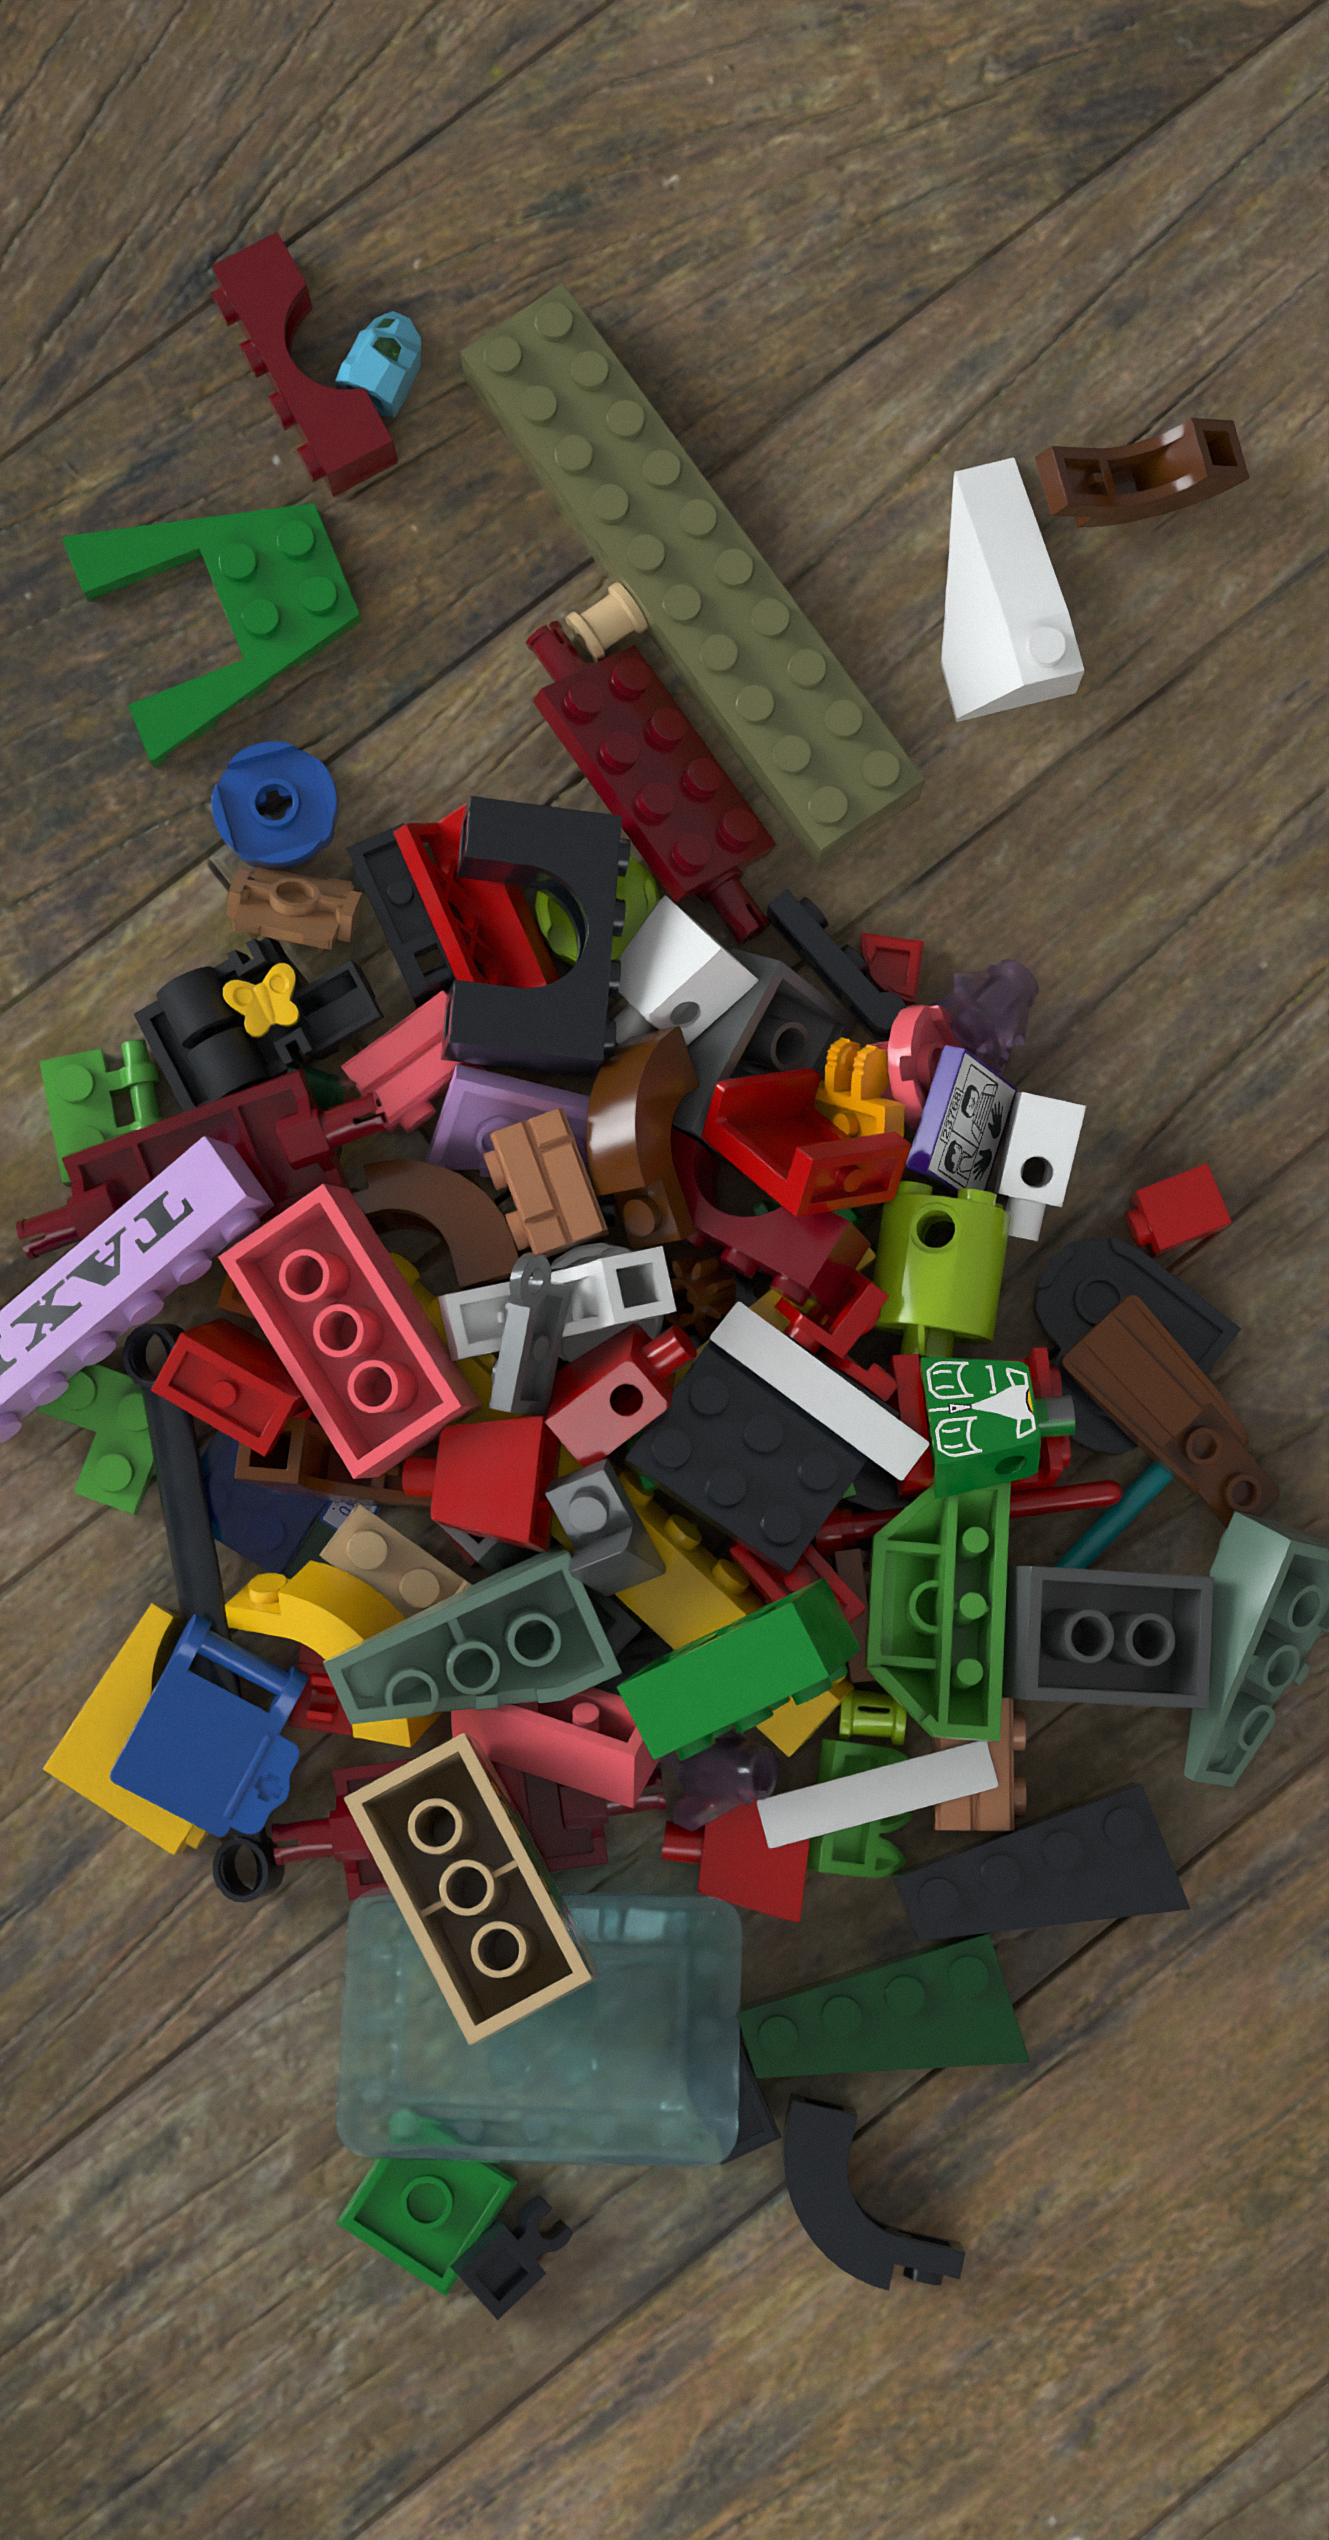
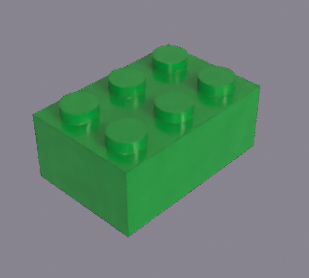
[617,1577,861,1761]

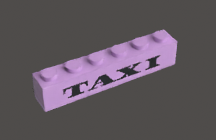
[0,1136,274,1444]

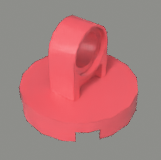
[861,1004,964,1131]

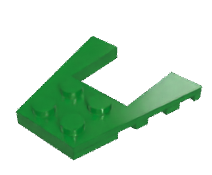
[62,503,362,767]

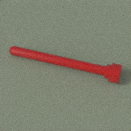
[814,1480,1123,1557]

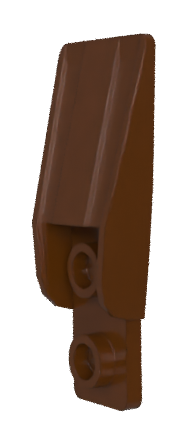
[1061,1295,1280,1528]

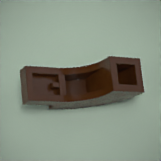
[1035,418,1250,527]
[586,1025,700,1249]
[234,1417,439,1509]

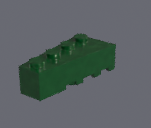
[735,1933,1031,2078]

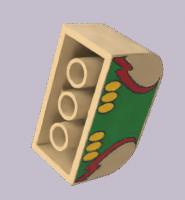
[344,1733,600,2045]

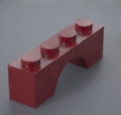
[210,232,398,497]
[670,1127,871,1310]

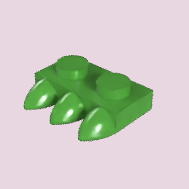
[806,1739,912,1878]

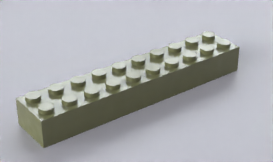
[460,283,925,869]

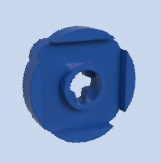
[211,741,339,869]

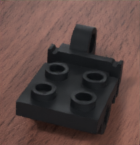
[133,937,384,1112]

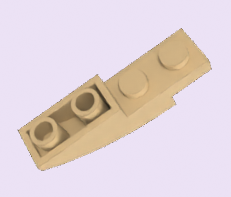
[320,1502,472,1618]

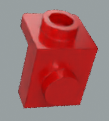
[774,1269,889,1359]

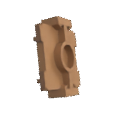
[226,866,362,953]

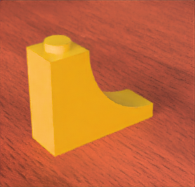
[43,1603,209,1855]

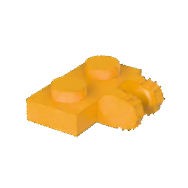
[814,1037,905,1138]

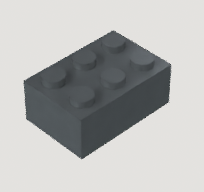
[1002,1565,1214,1709]

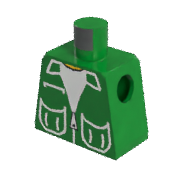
[920,1357,1075,1499]

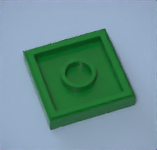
[336,2107,519,2296]

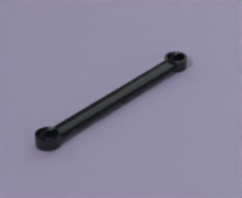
[123,1323,285,1903]

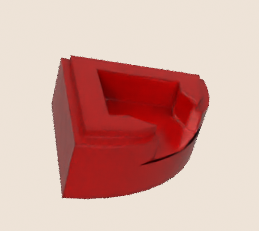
[860,933,924,1006]
[817,1346,899,1403]

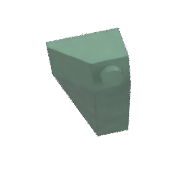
[1184,1511,1329,1787]
[323,1544,622,1724]

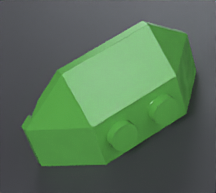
[865,1482,1011,1742]

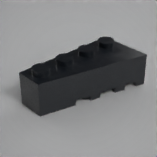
[891,1782,1190,1941]

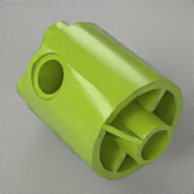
[872,1181,1011,1361]

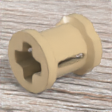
[565,582,648,663]

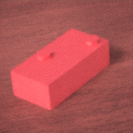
[218,1184,483,1479]

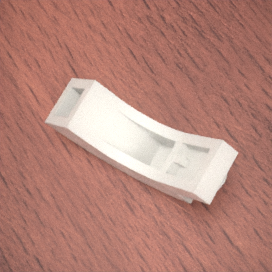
[438,1246,676,1361]

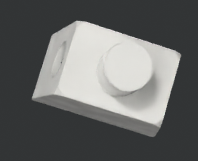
[612,895,758,1045]
[994,1092,1086,1241]

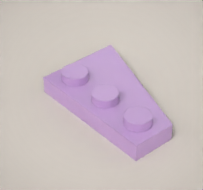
[424,1064,590,1177]

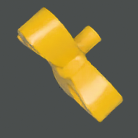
[223,963,300,1038]

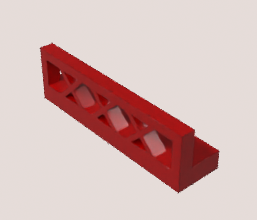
[393,802,560,988]

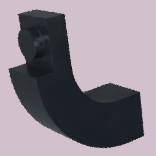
[782,2093,966,2291]

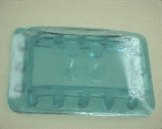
[336,1887,742,2167]

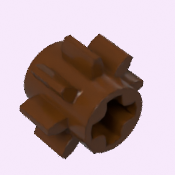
[664,1255,737,1337]

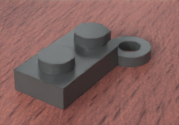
[489,1253,572,1415]

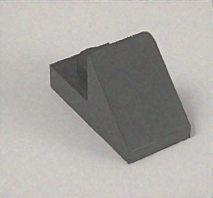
[545,1458,666,1597]

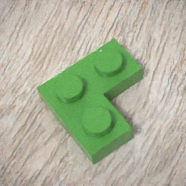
[37,1364,155,1516]

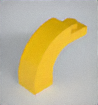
[225,1560,441,1748]

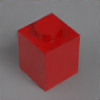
[1125,1163,1232,1258]

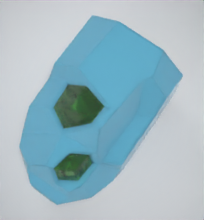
[335,311,421,418]

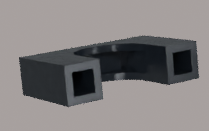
[441,796,630,1078]

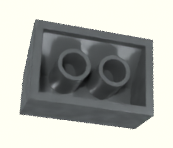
[671,948,857,1174]

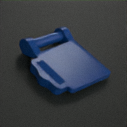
[109,1614,310,1837]

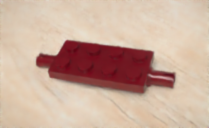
[525,620,777,946]
[16,1068,389,1260]
[271,1758,667,1901]

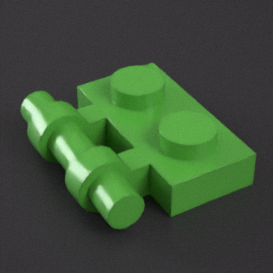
[39,1040,165,1187]

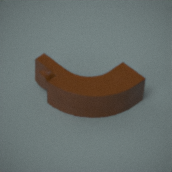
[349,1160,523,1291]

